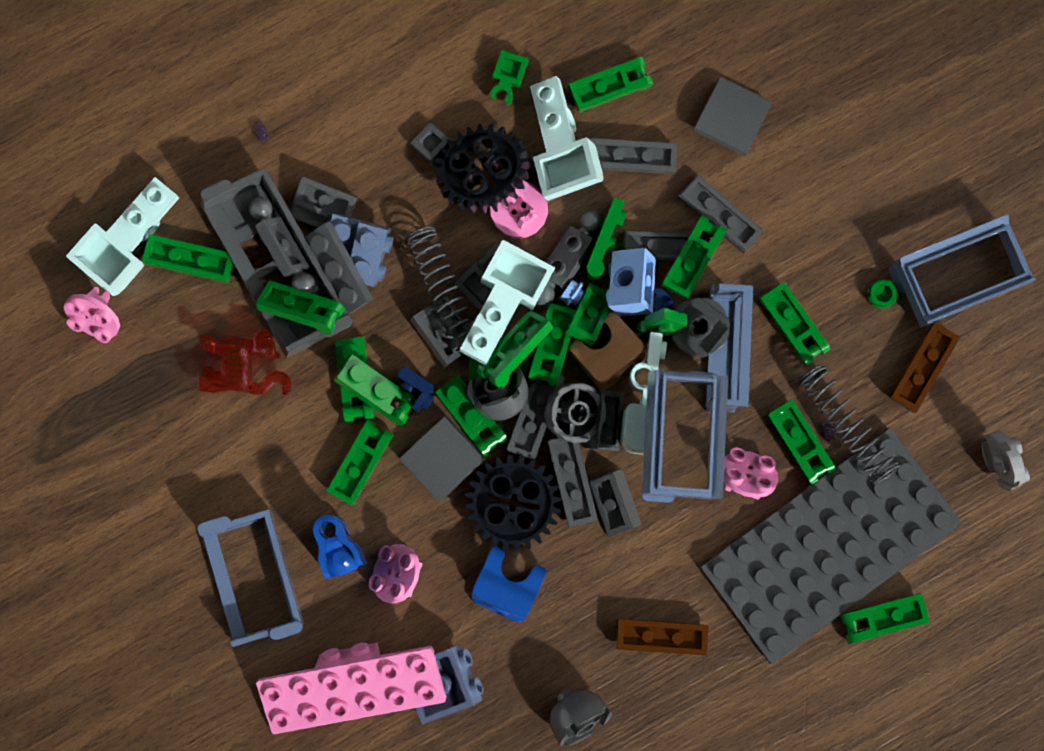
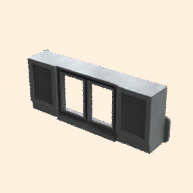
[201,168,352,359]

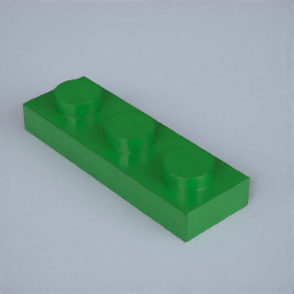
[142,234,234,284]

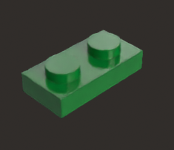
[566,283,610,347]

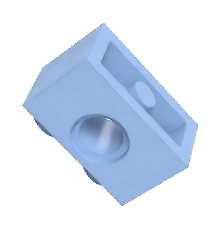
[606,248,656,317]

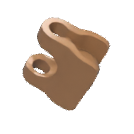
[568,311,645,390]

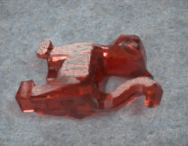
[198,329,292,395]

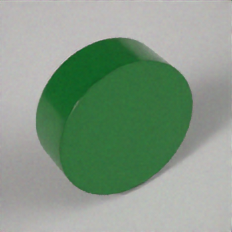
[867,279,898,309]

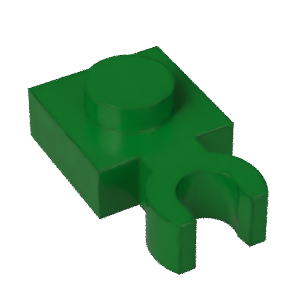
[491,50,529,106]
[636,308,687,336]

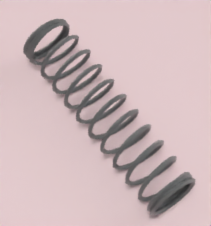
[405,226,473,353]
[798,364,900,485]

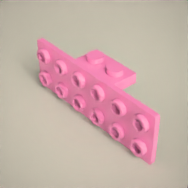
[256,643,446,734]

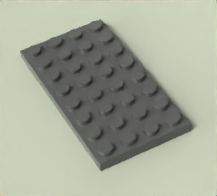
[700,428,962,665]

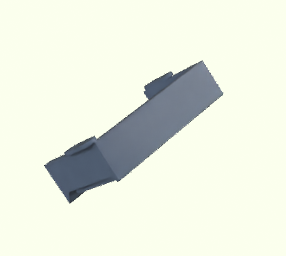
[888,214,1036,328]
[705,284,753,413]
[641,370,728,503]
[198,509,304,647]

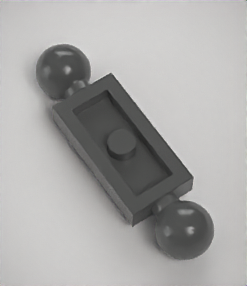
[249,197,316,293]
[536,211,603,306]

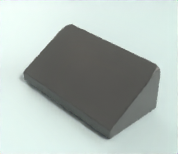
[583,389,624,451]
[588,470,641,537]

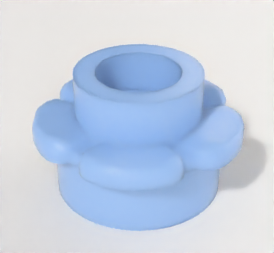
[559,279,585,307]

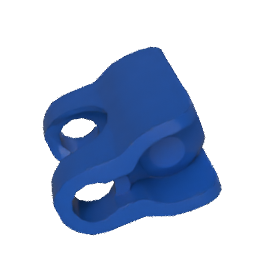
[313,515,367,579]
[471,546,547,623]

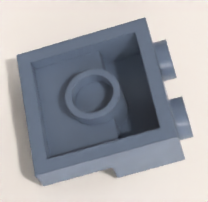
[331,213,393,287]
[416,644,484,724]

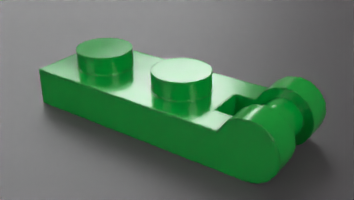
[568,57,654,113]
[586,197,627,281]
[661,215,727,300]
[256,280,345,335]
[759,282,830,366]
[528,303,576,387]
[477,310,554,388]
[335,337,375,422]
[334,354,417,426]
[435,374,509,458]
[766,399,836,486]
[326,419,394,506]
[840,593,930,644]

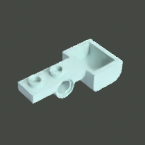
[530,76,603,201]
[66,177,179,296]
[459,240,555,365]
[620,332,667,455]

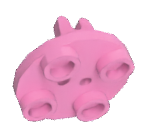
[490,180,548,239]
[63,287,120,343]
[724,447,779,500]
[369,544,423,604]

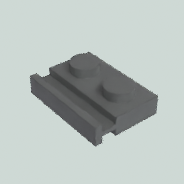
[290,176,359,228]
[410,296,470,368]

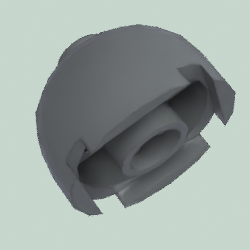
[467,366,529,421]
[545,383,606,443]
[550,689,612,746]

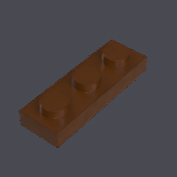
[889,322,960,413]
[616,619,709,656]

